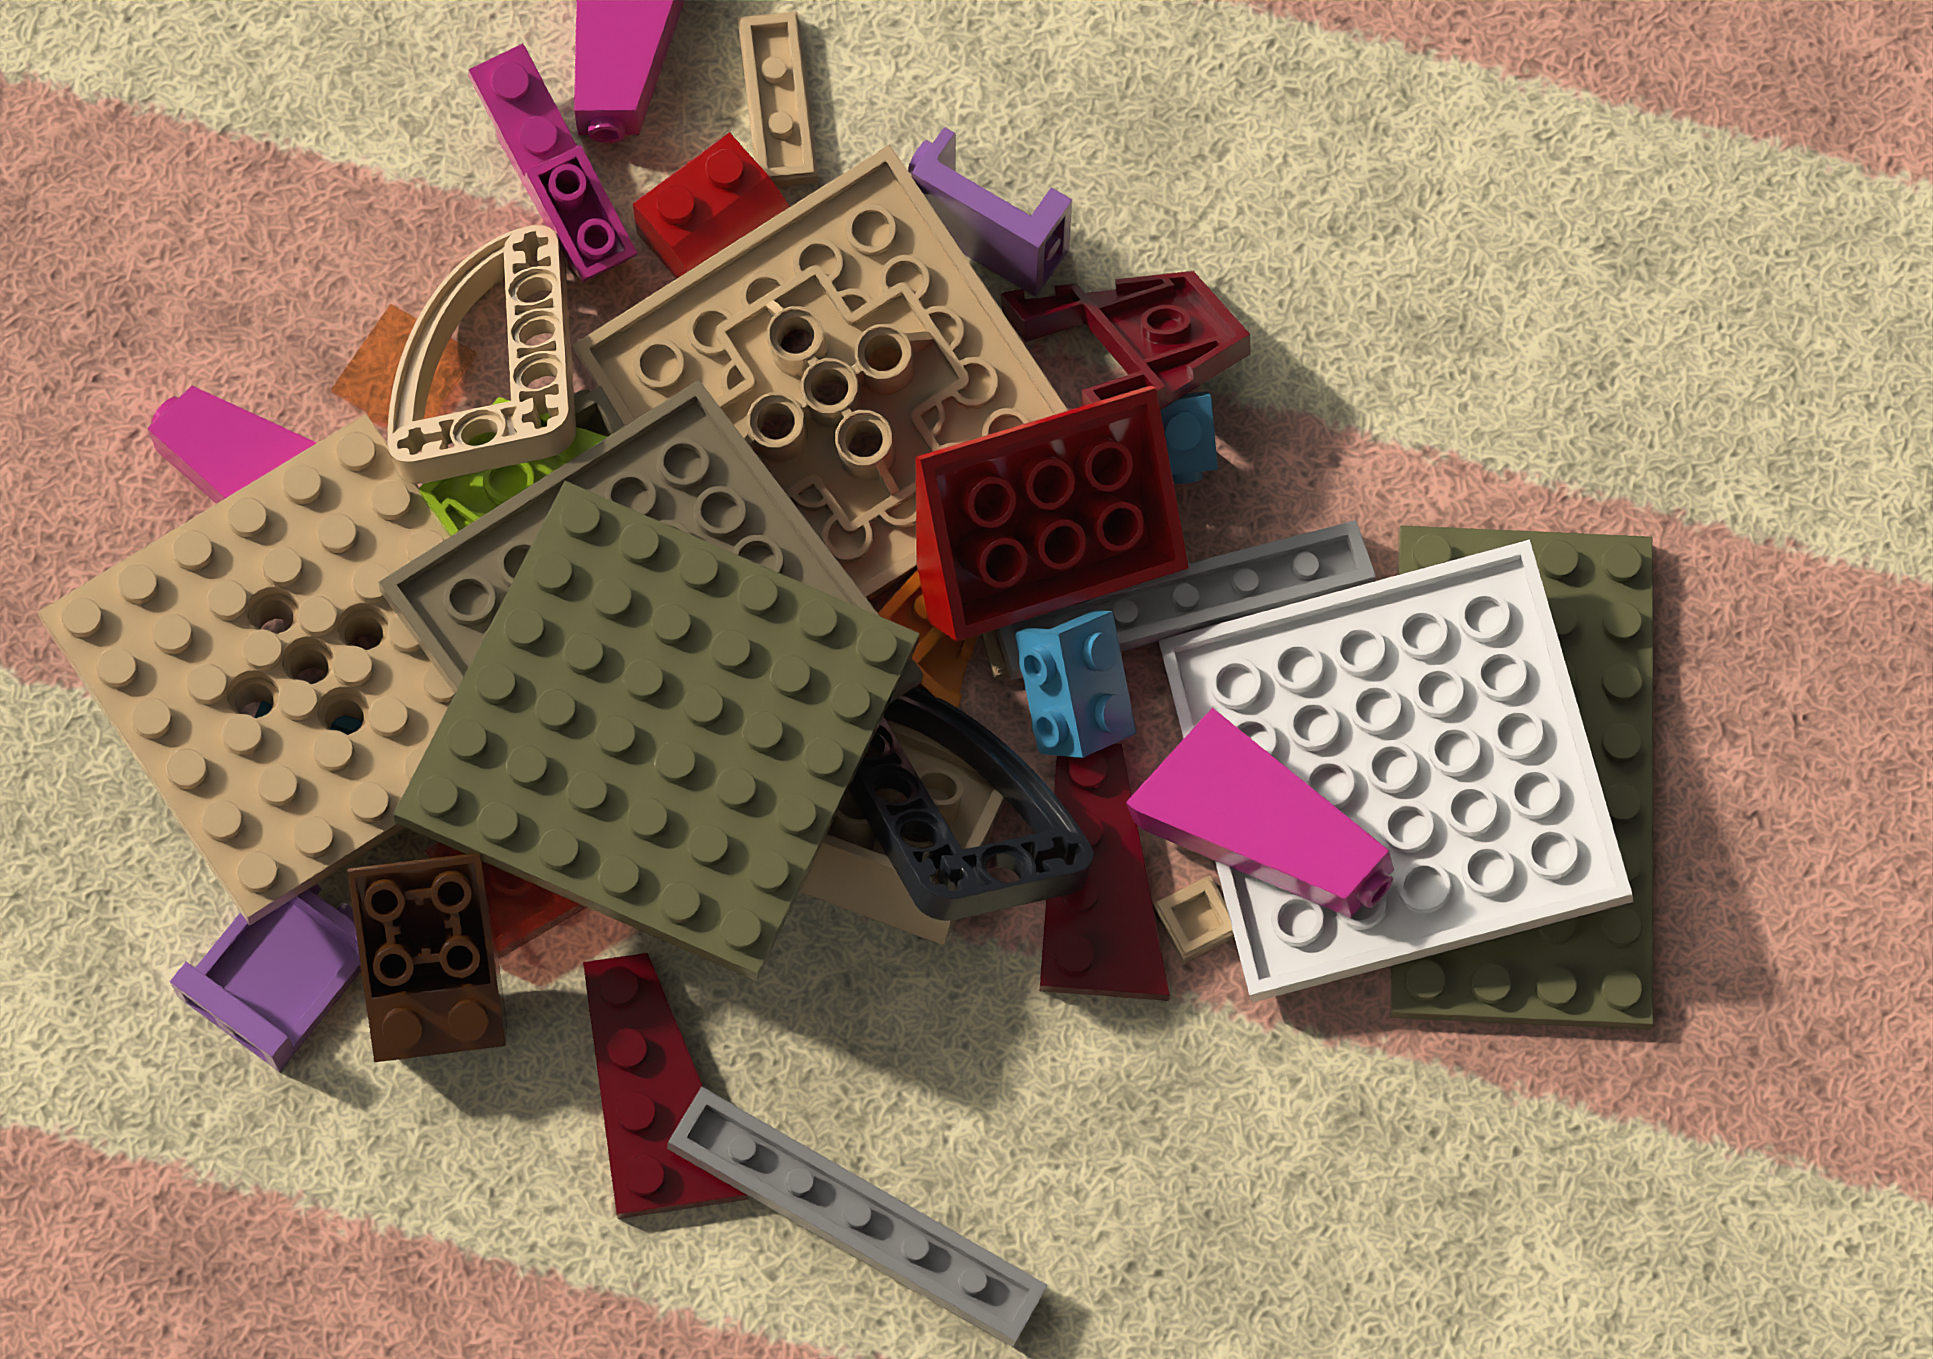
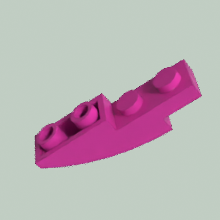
[468,43,638,283]

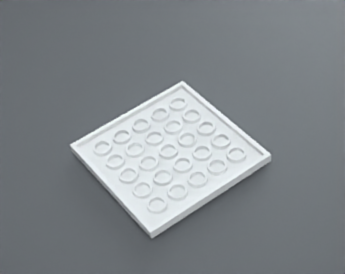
[1159,540,1633,1003]

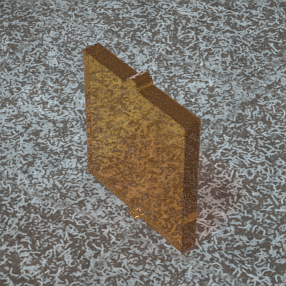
[331,304,477,424]

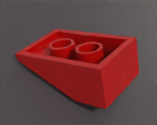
[633,132,797,341]

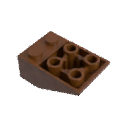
[347,853,507,1063]

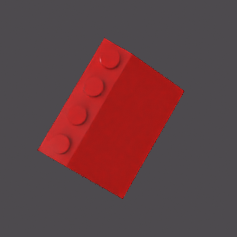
[916,386,1189,642]

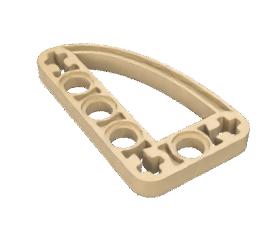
[388,225,576,484]

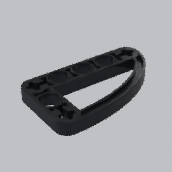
[849,687,1094,921]

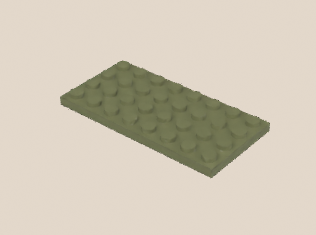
[1390,525,1653,1030]

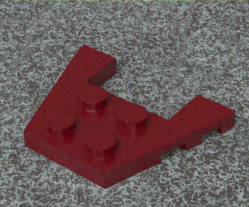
[1001,270,1251,410]

